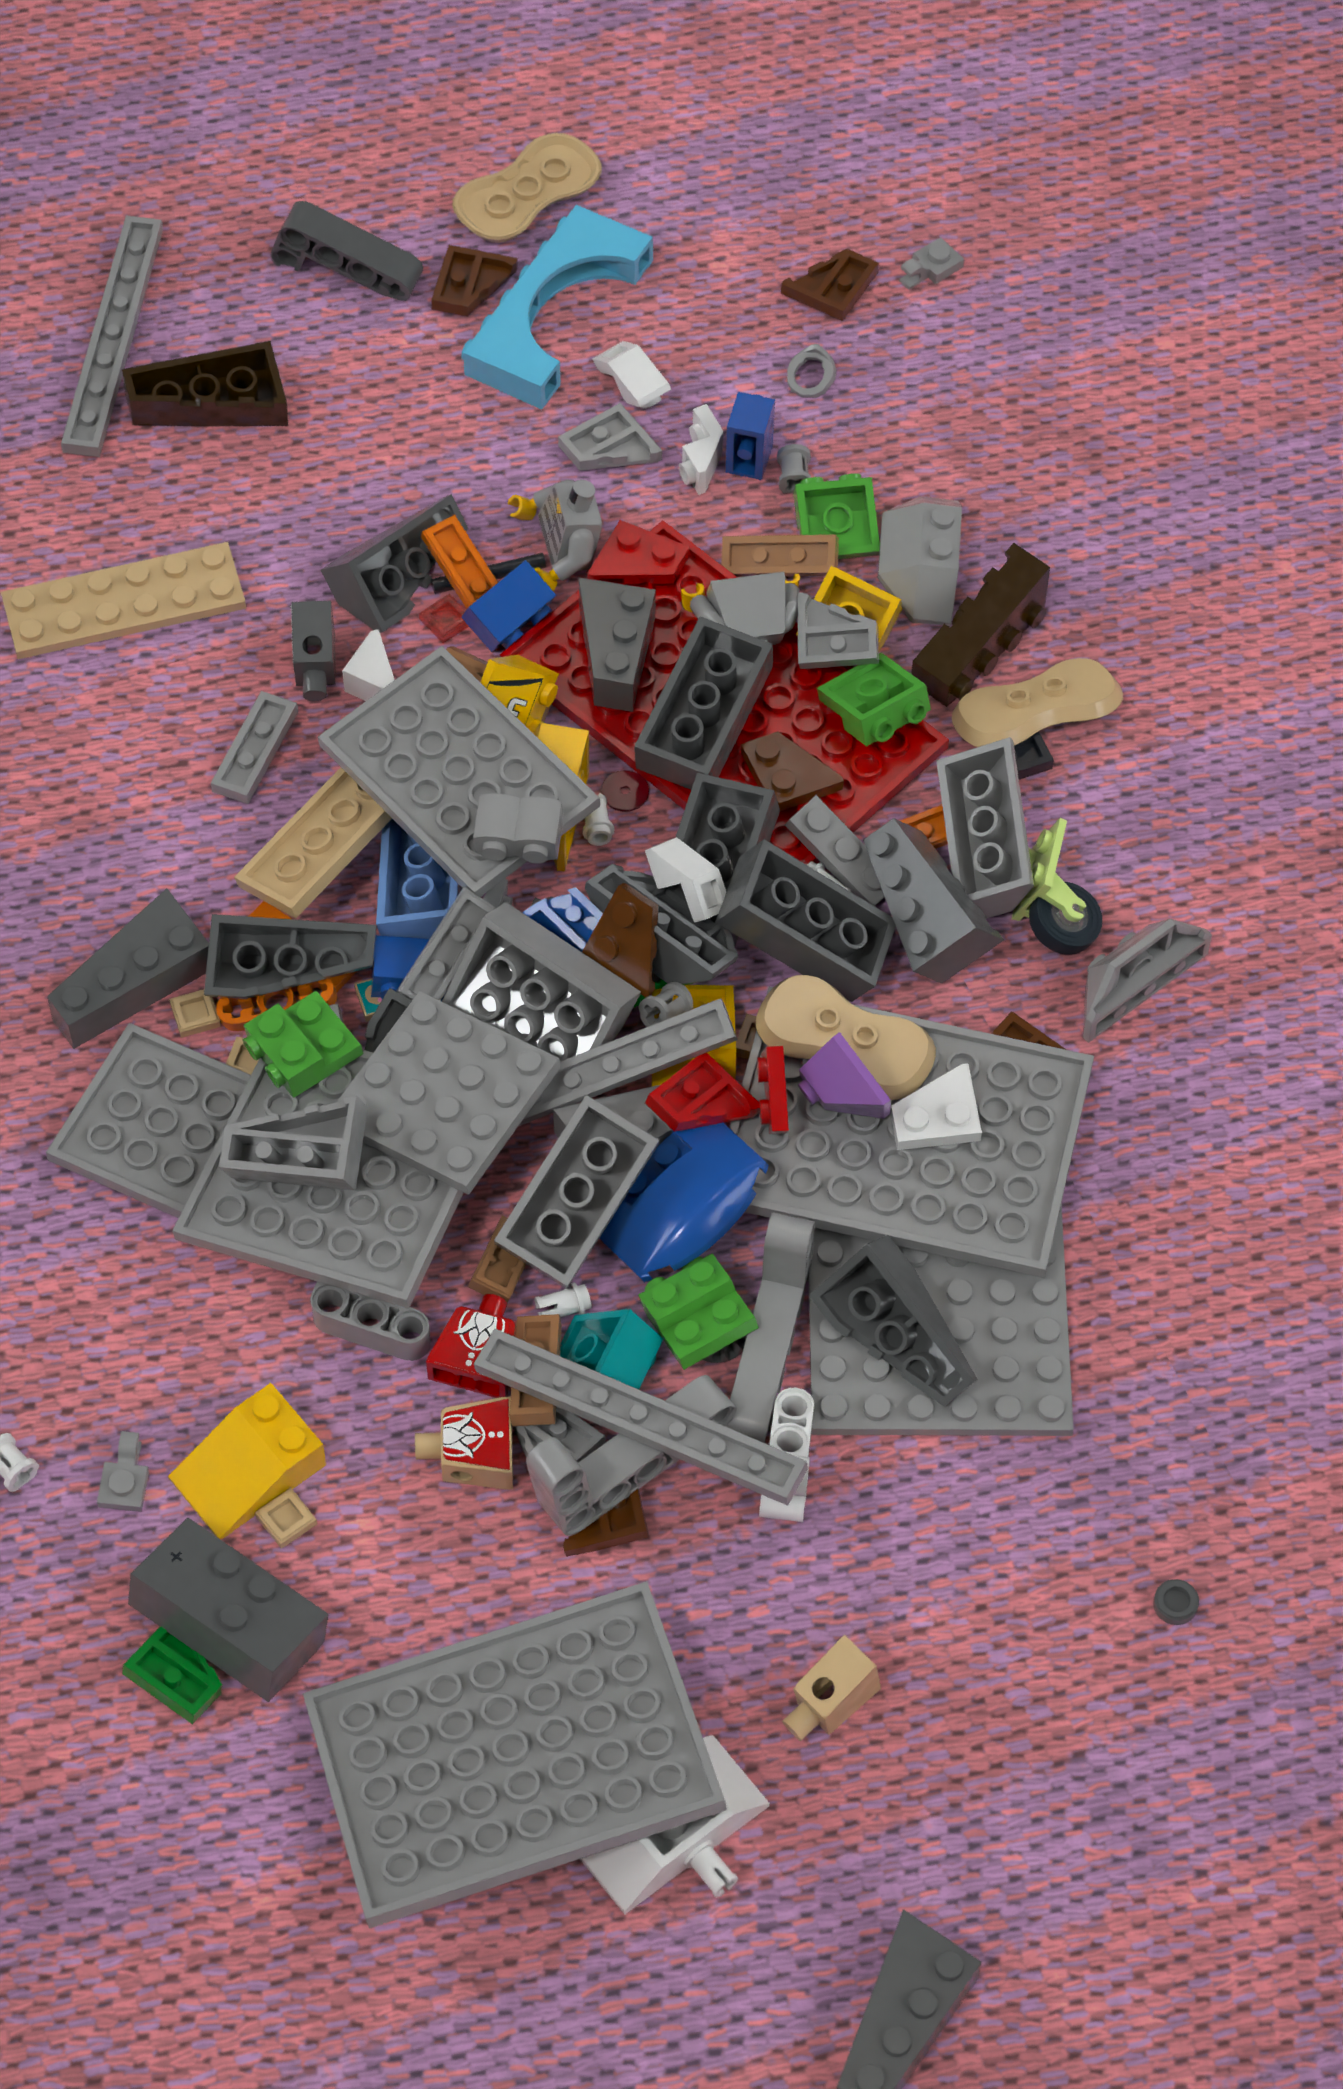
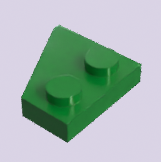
[122,1626,222,1725]

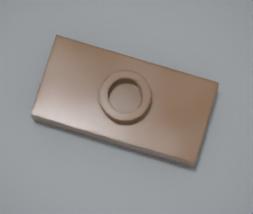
[467,1215,526,1303]

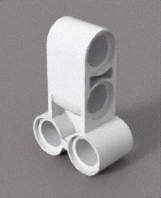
[759,1388,814,1522]

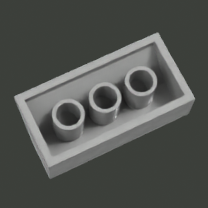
[936,737,1034,919]

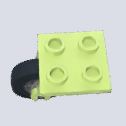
[1011,818,1102,955]

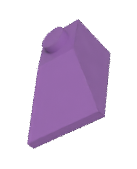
[798,1032,891,1119]

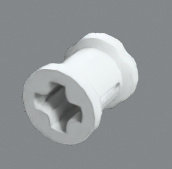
[0,1433,39,1492]

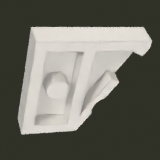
[891,1063,982,1150]

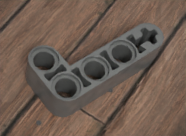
[271,201,423,301]

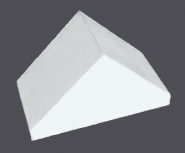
[342,629,395,701]

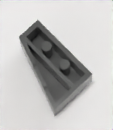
[579,578,656,712]

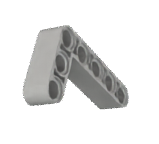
[725,1212,815,1443]
[310,1282,431,1361]
[526,1375,737,1536]

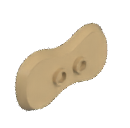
[452,133,602,243]
[952,658,1123,747]
[756,975,936,1100]

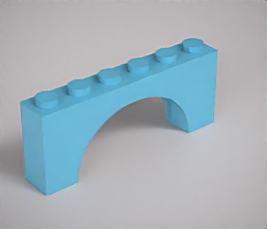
[461,205,653,410]

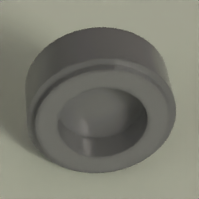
[1153,1579,1199,1625]

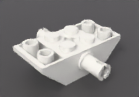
[580,1735,770,1915]

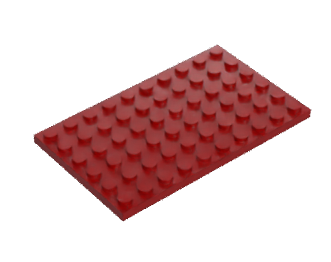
[500,520,949,865]

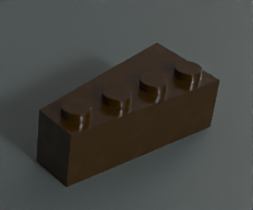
[122,341,288,427]
[911,542,1050,707]

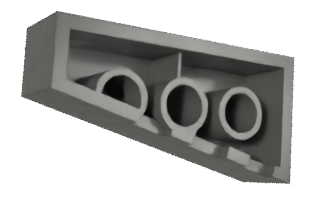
[863,818,1004,984]
[47,888,209,1049]
[837,1909,982,2089]

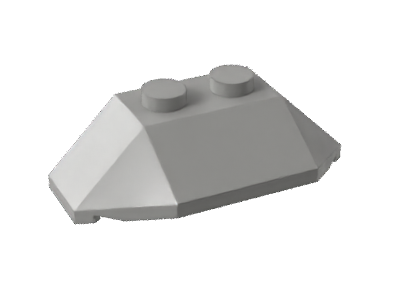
[877,496,962,625]
[1083,919,1212,1043]

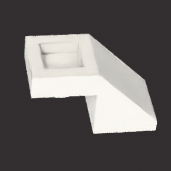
[593,341,671,408]
[679,404,723,495]
[645,838,726,922]

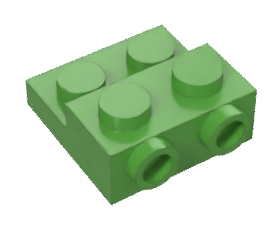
[793,473,880,559]
[817,652,931,746]
[243,991,364,1098]
[638,1253,759,1370]

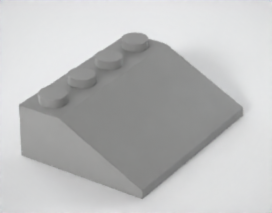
[442,902,641,1061]

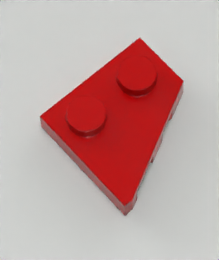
[587,520,690,584]
[757,1046,789,1134]
[645,1052,760,1132]

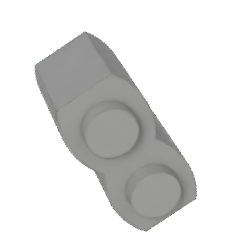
[473,794,564,864]

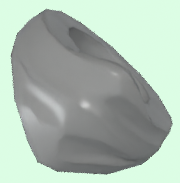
[787,344,837,398]

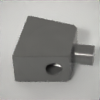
[291,601,336,701]

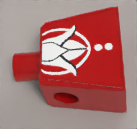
[426,1294,516,1398]

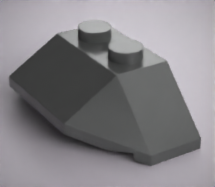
[585,864,738,984]

